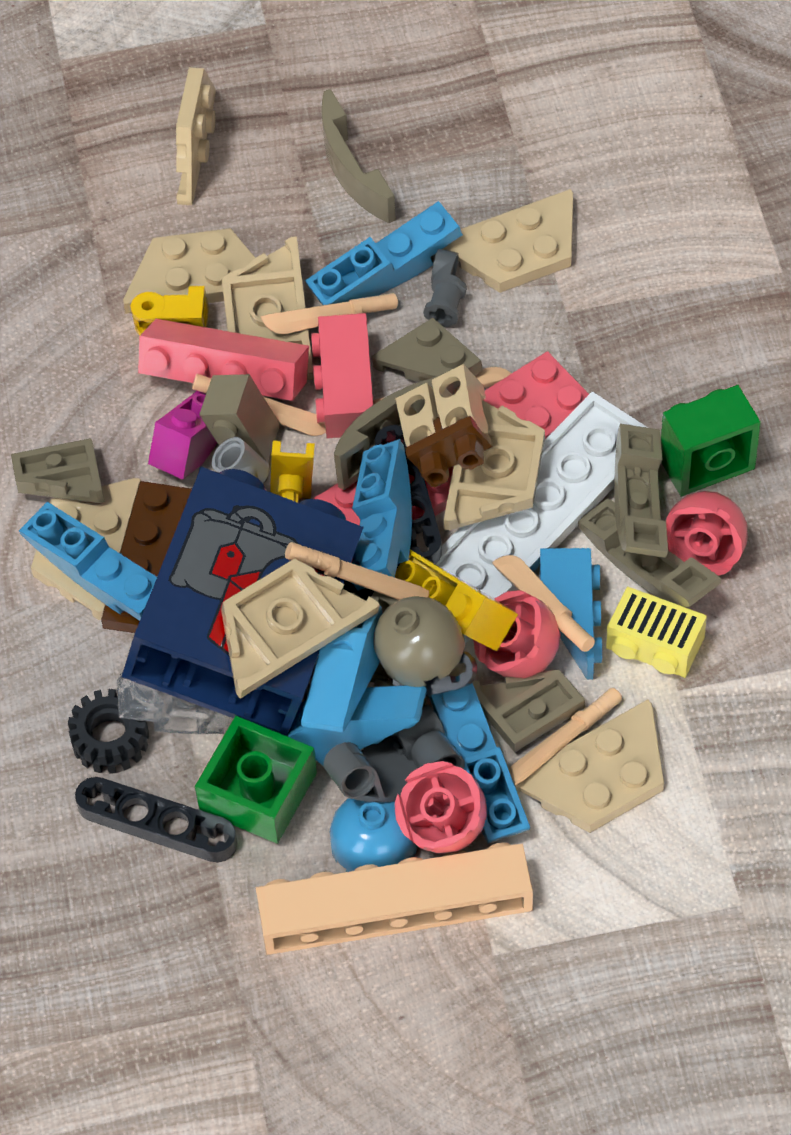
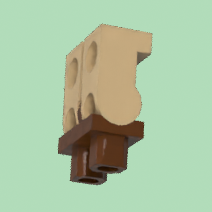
[395,364,493,488]

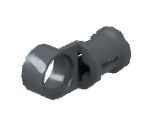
[423,249,467,327]

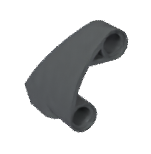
[324,704,465,802]

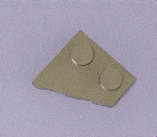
[371,318,483,389]
[11,438,105,503]
[472,669,585,752]

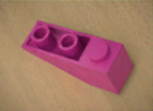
[148,391,217,479]

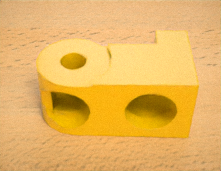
[130,286,209,335]

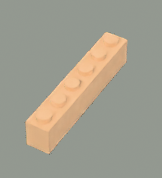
[256,843,533,955]

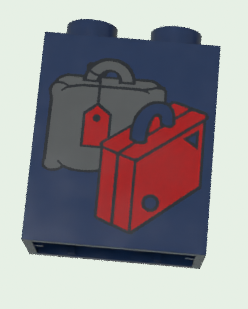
[121,467,364,736]

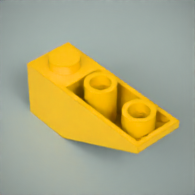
[395,550,518,651]

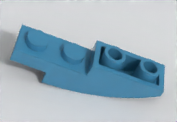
[305,201,463,305]
[351,439,412,591]
[19,502,157,621]
[429,675,530,844]

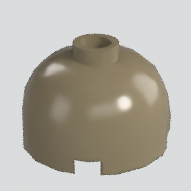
[374,596,465,687]

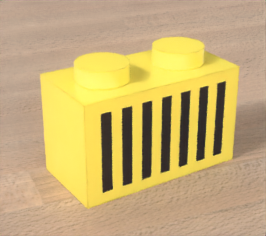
[606,586,707,678]

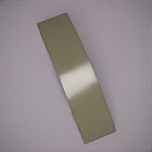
[321,89,396,223]
[334,377,454,490]
[614,423,668,558]
[578,498,721,607]

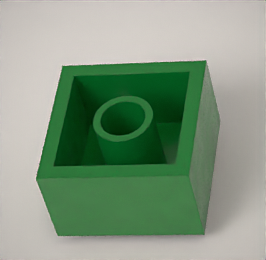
[661,384,761,497]
[195,715,317,844]

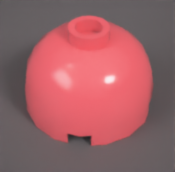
[666,491,748,576]
[473,590,561,678]
[395,761,487,854]

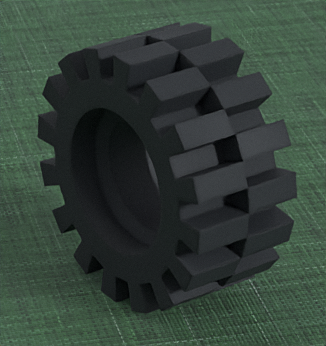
[68,689,149,774]

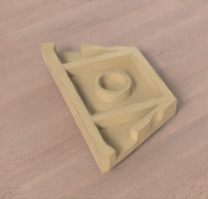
[176,67,216,205]
[443,189,573,293]
[123,228,255,314]
[222,236,314,380]
[444,400,545,530]
[31,478,141,620]
[221,559,380,698]
[515,699,664,833]

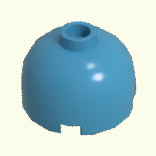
[329,798,418,872]

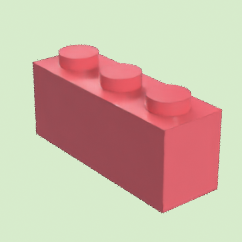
[311,313,373,438]

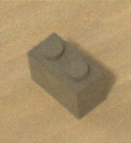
[199,374,280,462]

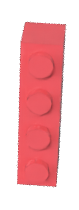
[138,319,309,401]

